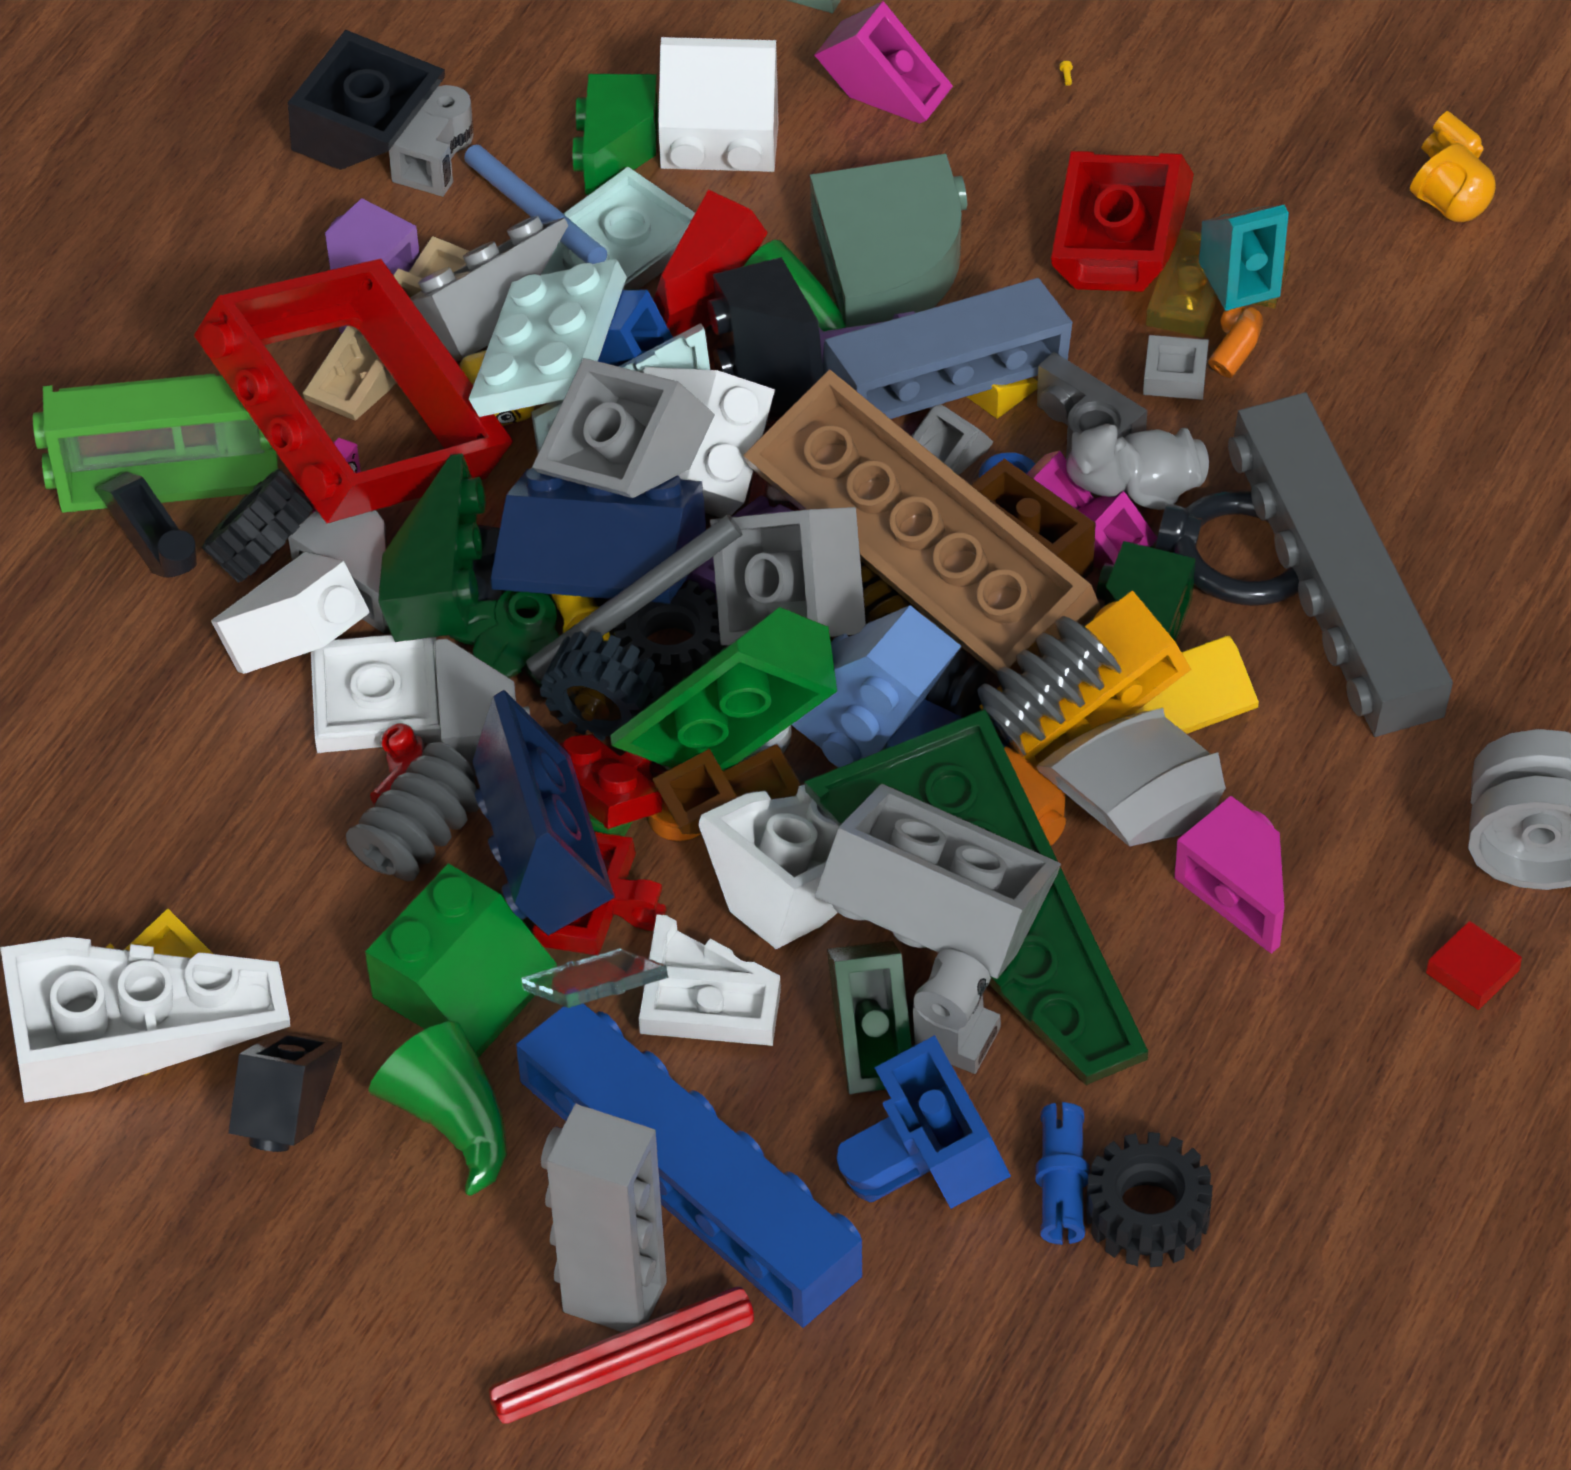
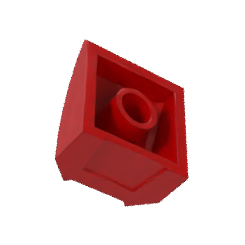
[1051,151,1194,292]
[653,189,768,337]

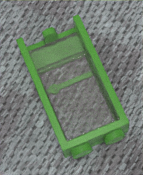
[33,374,278,513]

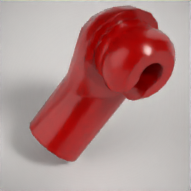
[370,723,426,805]

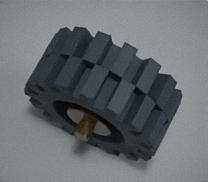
[540,631,665,741]

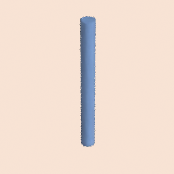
[464,144,607,264]

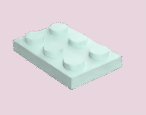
[469,259,627,417]

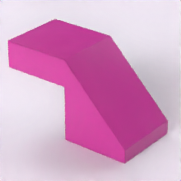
[1027,450,1157,570]

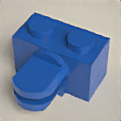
[837,1035,1011,1209]

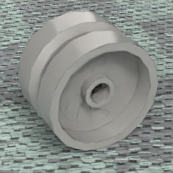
[1468,729,1571,890]

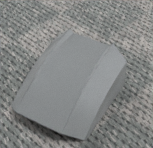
[1037,708,1226,847]

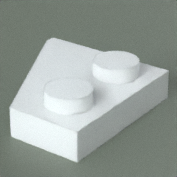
[639,915,781,1046]

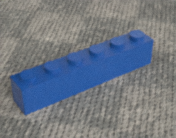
[516,997,862,1328]

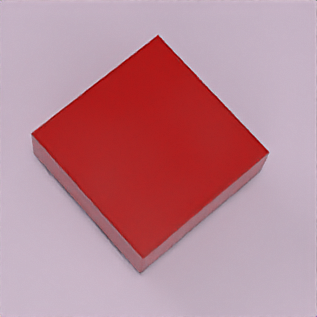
[1426,921,1522,1010]

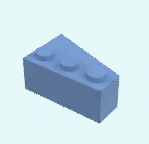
[792,605,961,768]

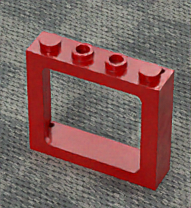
[194,258,513,524]

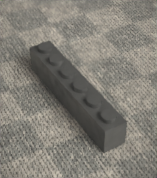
[1228,392,1453,737]

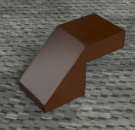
[653,743,801,834]

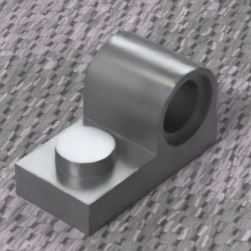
[1037,352,1147,460]

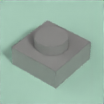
[1143,335,1209,400]

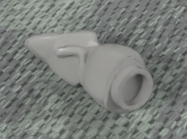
[1066,424,1209,510]

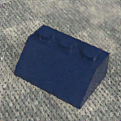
[491,468,706,603]
[473,690,615,936]

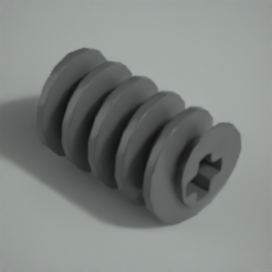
[977,616,1122,757]
[346,742,480,881]

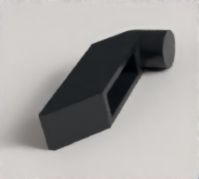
[95,472,197,578]

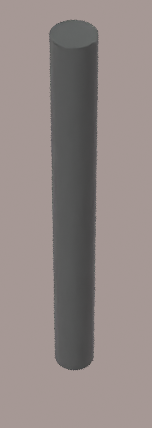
[526,515,743,681]

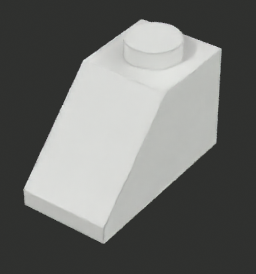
[211,552,370,674]

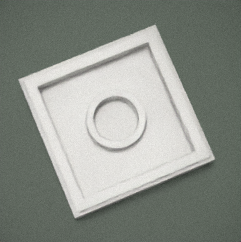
[311,635,442,753]

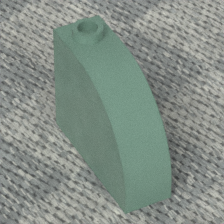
[810,154,967,328]

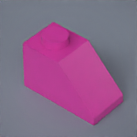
[814,1,953,124]
[1174,796,1284,954]

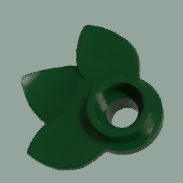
[449,591,560,687]

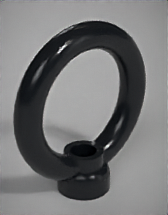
[1155,490,1299,606]

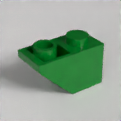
[573,74,659,195]

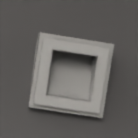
[911,404,994,475]

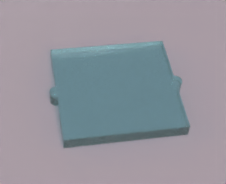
[521,948,669,1008]

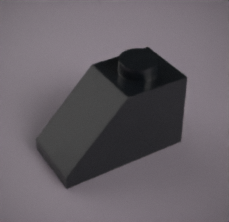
[228,1031,342,1152]

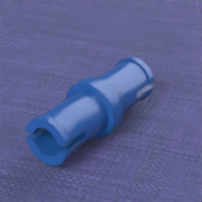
[1035,1102,1090,1245]

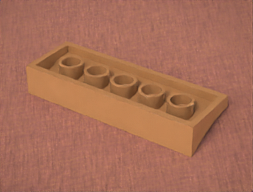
[743,369,1101,677]

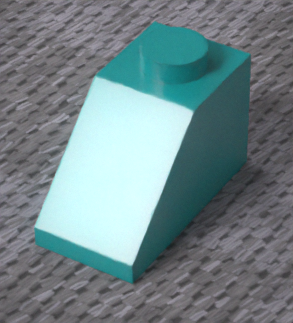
[1199,205,1289,311]

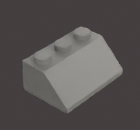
[815,784,1061,979]

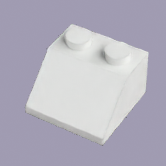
[659,37,779,172]
[642,367,775,518]

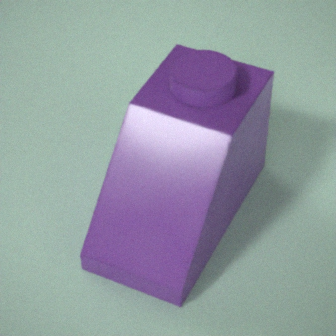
[325,198,420,333]

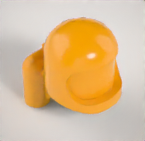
[1410,111,1496,222]

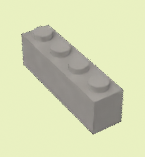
[541,1104,667,1332]

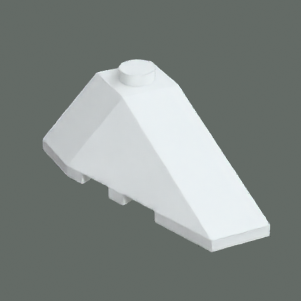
[699,785,839,949]
[0,937,290,1103]

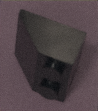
[288,30,445,170]
[707,257,823,414]

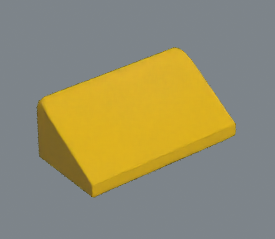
[1133,636,1259,734]

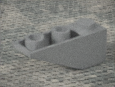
[410,216,568,361]

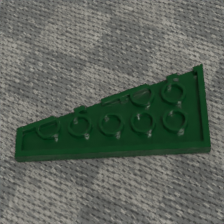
[805,709,1149,1085]

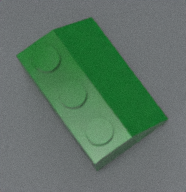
[611,607,837,771]

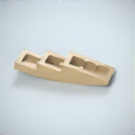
[303,236,469,421]

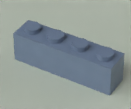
[822,278,1073,419]

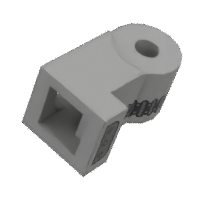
[389,85,474,197]
[913,949,1001,1074]

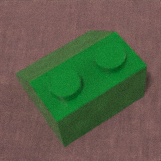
[365,863,557,1058]

